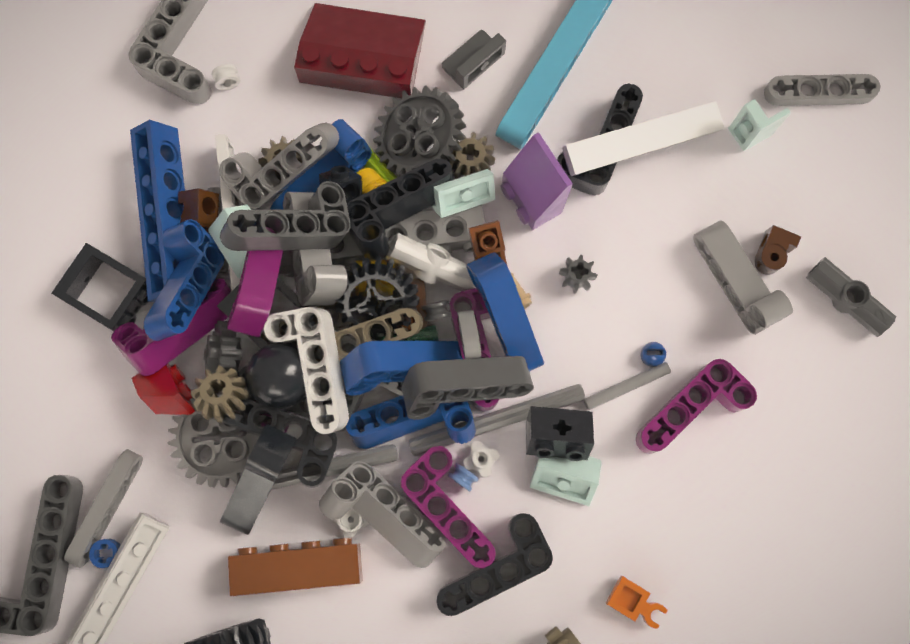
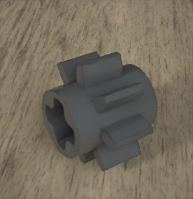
[559,254,598,294]

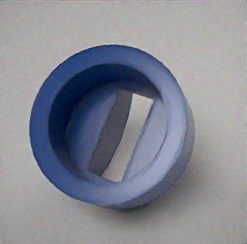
[640,342,666,367]

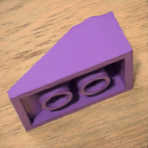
[500,132,573,230]

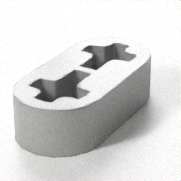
[457,310,481,359]

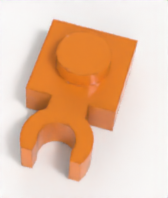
[605,576,668,629]

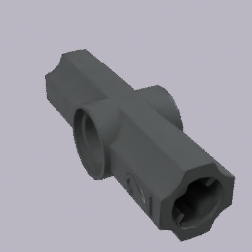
[806,257,897,337]

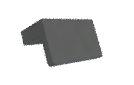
[442,29,507,90]

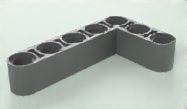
[0,475,83,636]

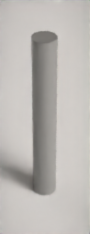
[583,362,671,410]

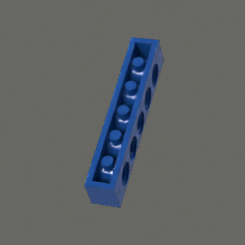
[130,119,185,302]

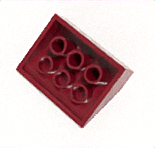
[294,3,426,99]

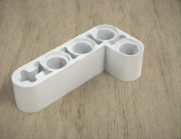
[264,307,349,434]

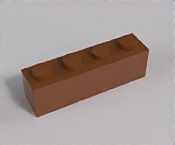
[228,537,363,596]

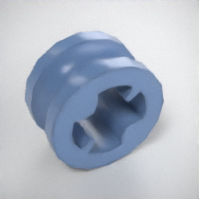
[448,463,479,492]

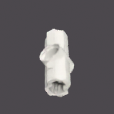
[386,233,474,291]

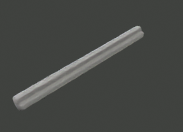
[409,384,585,456]

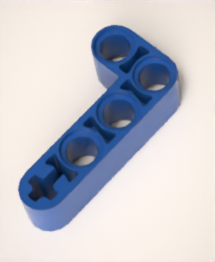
[270,119,372,210]
[144,219,225,341]
[466,252,544,372]
[340,341,463,396]
[346,396,476,449]

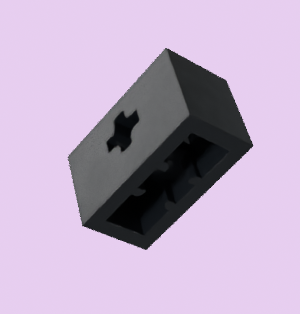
[526,406,594,461]

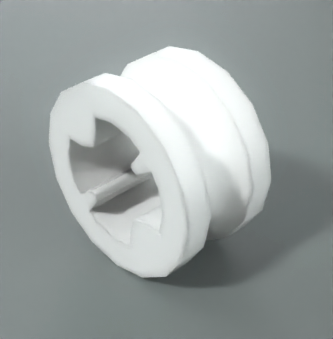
[211,64,241,90]

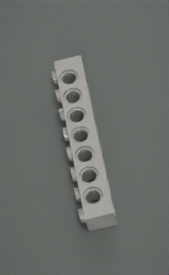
[278,205,485,277]

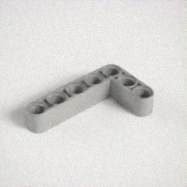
[128,0,211,104]

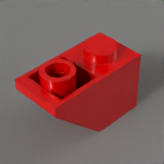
[131,363,195,415]

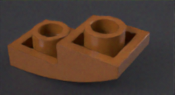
[469,220,507,265]

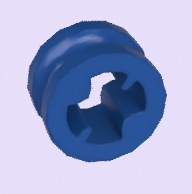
[89,539,121,568]

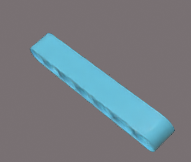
[495,0,613,150]

